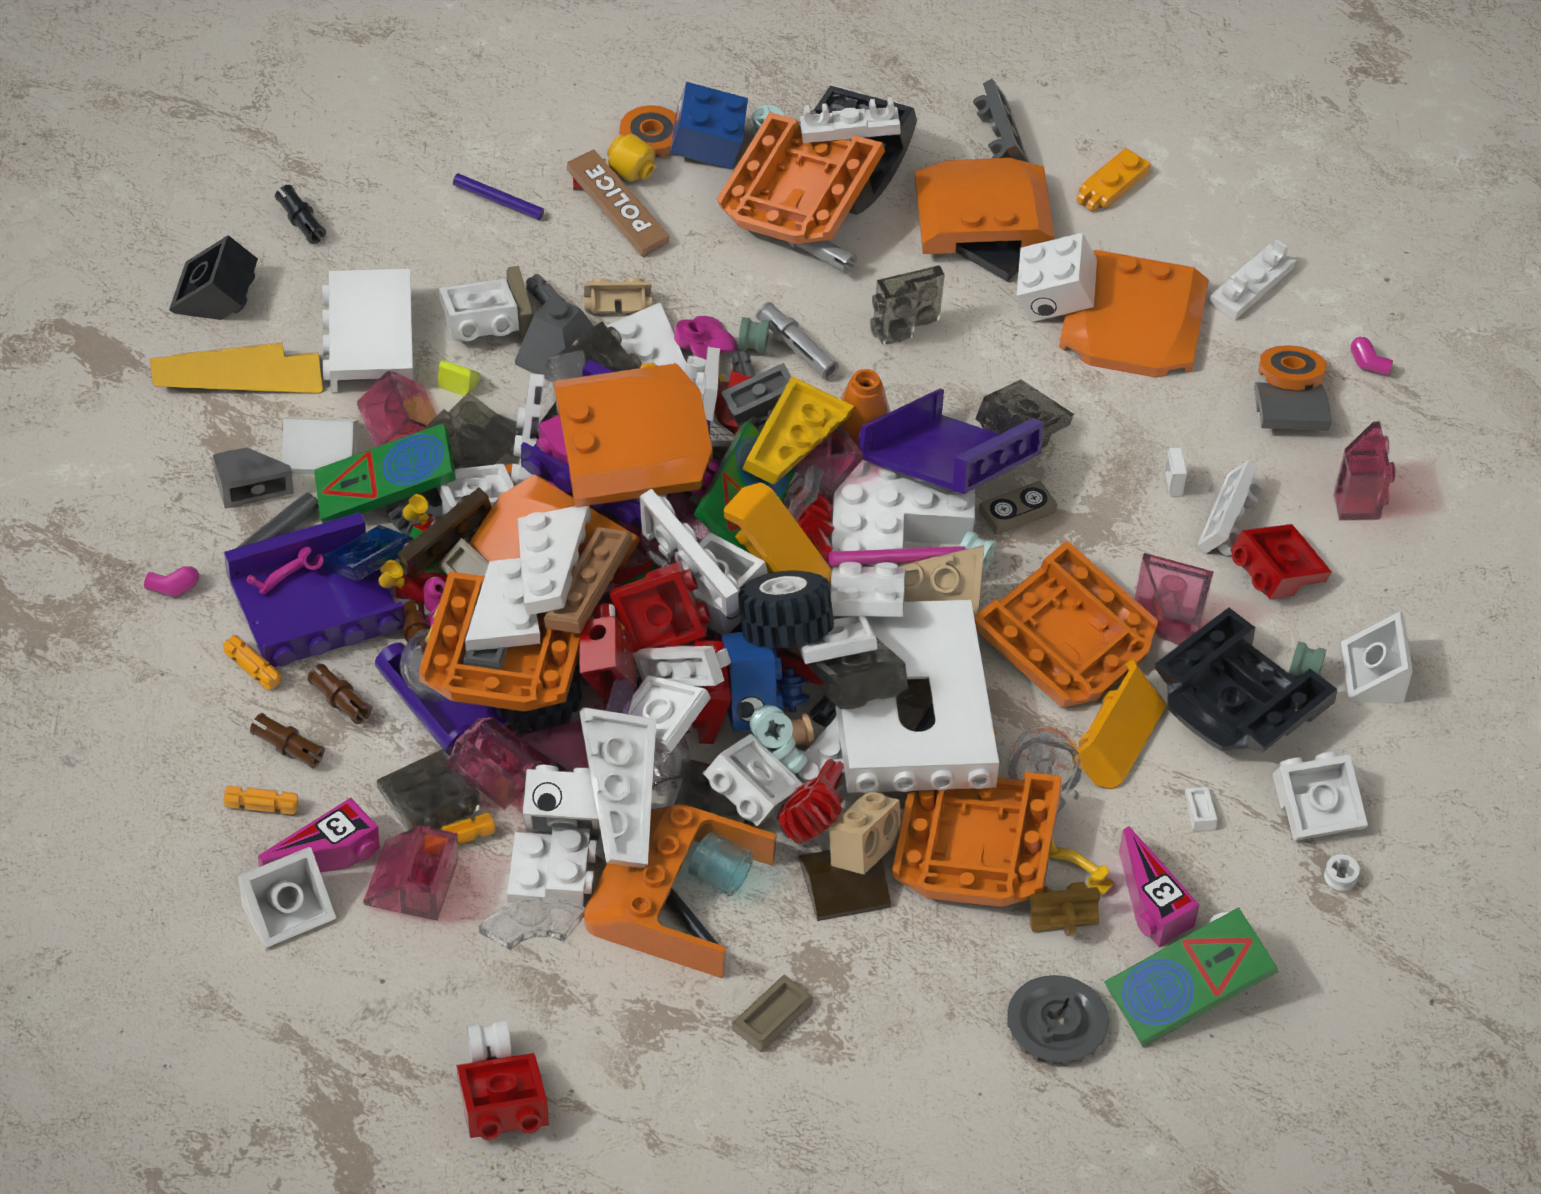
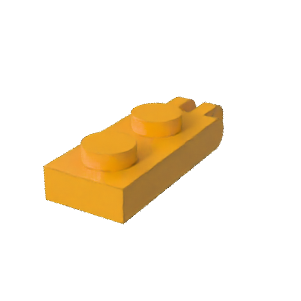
[1076,148,1151,212]

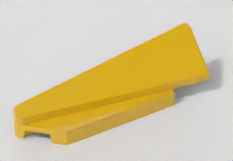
[150,342,323,393]

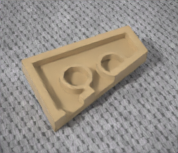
[898,545,984,616]

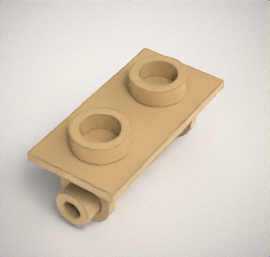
[584,278,652,314]

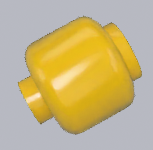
[607,134,656,182]

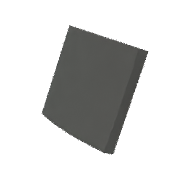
[721,363,791,433]
[1254,382,1332,431]

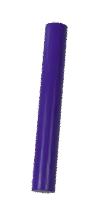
[453,173,544,220]

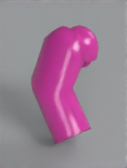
[1350,337,1393,376]

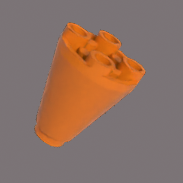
[827,369,891,457]

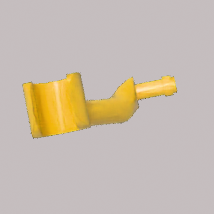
[1050,839,1115,895]

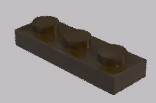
[397,487,492,581]

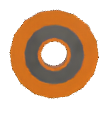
[619,105,676,157]
[1258,345,1327,391]

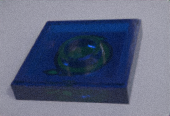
[323,525,413,581]

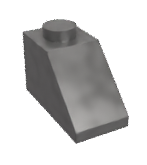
[213,447,294,508]

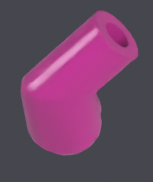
[144,566,199,597]
[423,577,446,612]

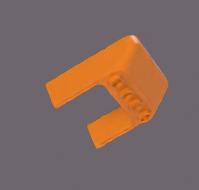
[584,804,777,978]

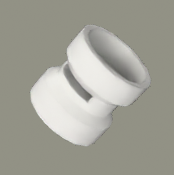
[467,1020,511,1063]

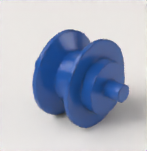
[777,668,810,713]

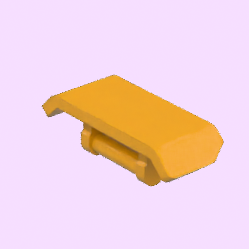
[724,482,832,585]
[1074,659,1167,789]

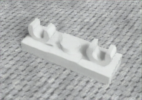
[800,97,901,143]
[1209,239,1296,320]
[686,347,720,422]
[1197,460,1264,557]
[633,646,731,686]

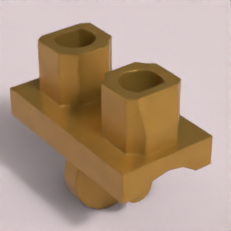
[1030,882,1100,936]

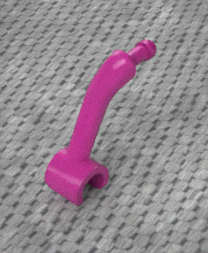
[247,547,324,594]

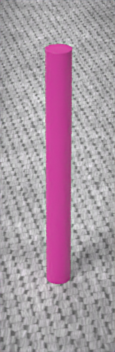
[828,546,966,566]

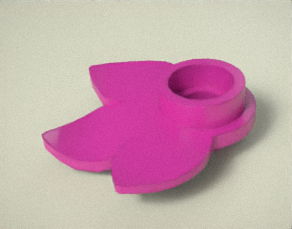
[674,316,738,360]

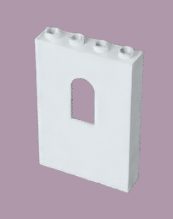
[829,600,999,793]

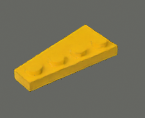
[742,376,855,485]

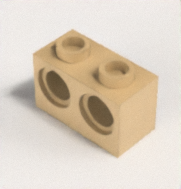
[829,792,901,874]

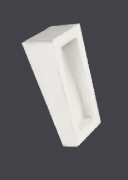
[1185,787,1217,832]

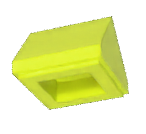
[437,360,482,398]

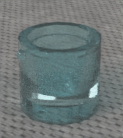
[688,832,753,897]

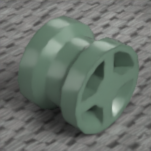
[738,317,770,354]
[1289,641,1327,677]

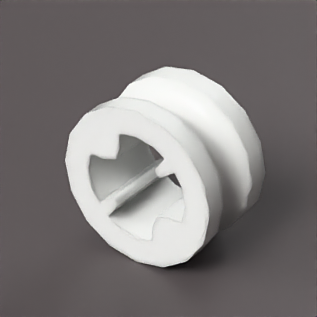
[1324,854,1360,891]

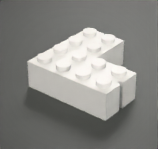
[829,455,975,590]

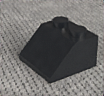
[169,235,258,320]

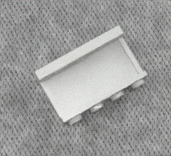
[322,269,414,393]

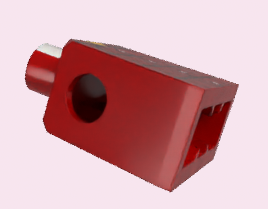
[580,604,637,699]

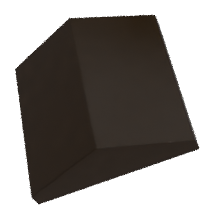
[799,850,891,921]

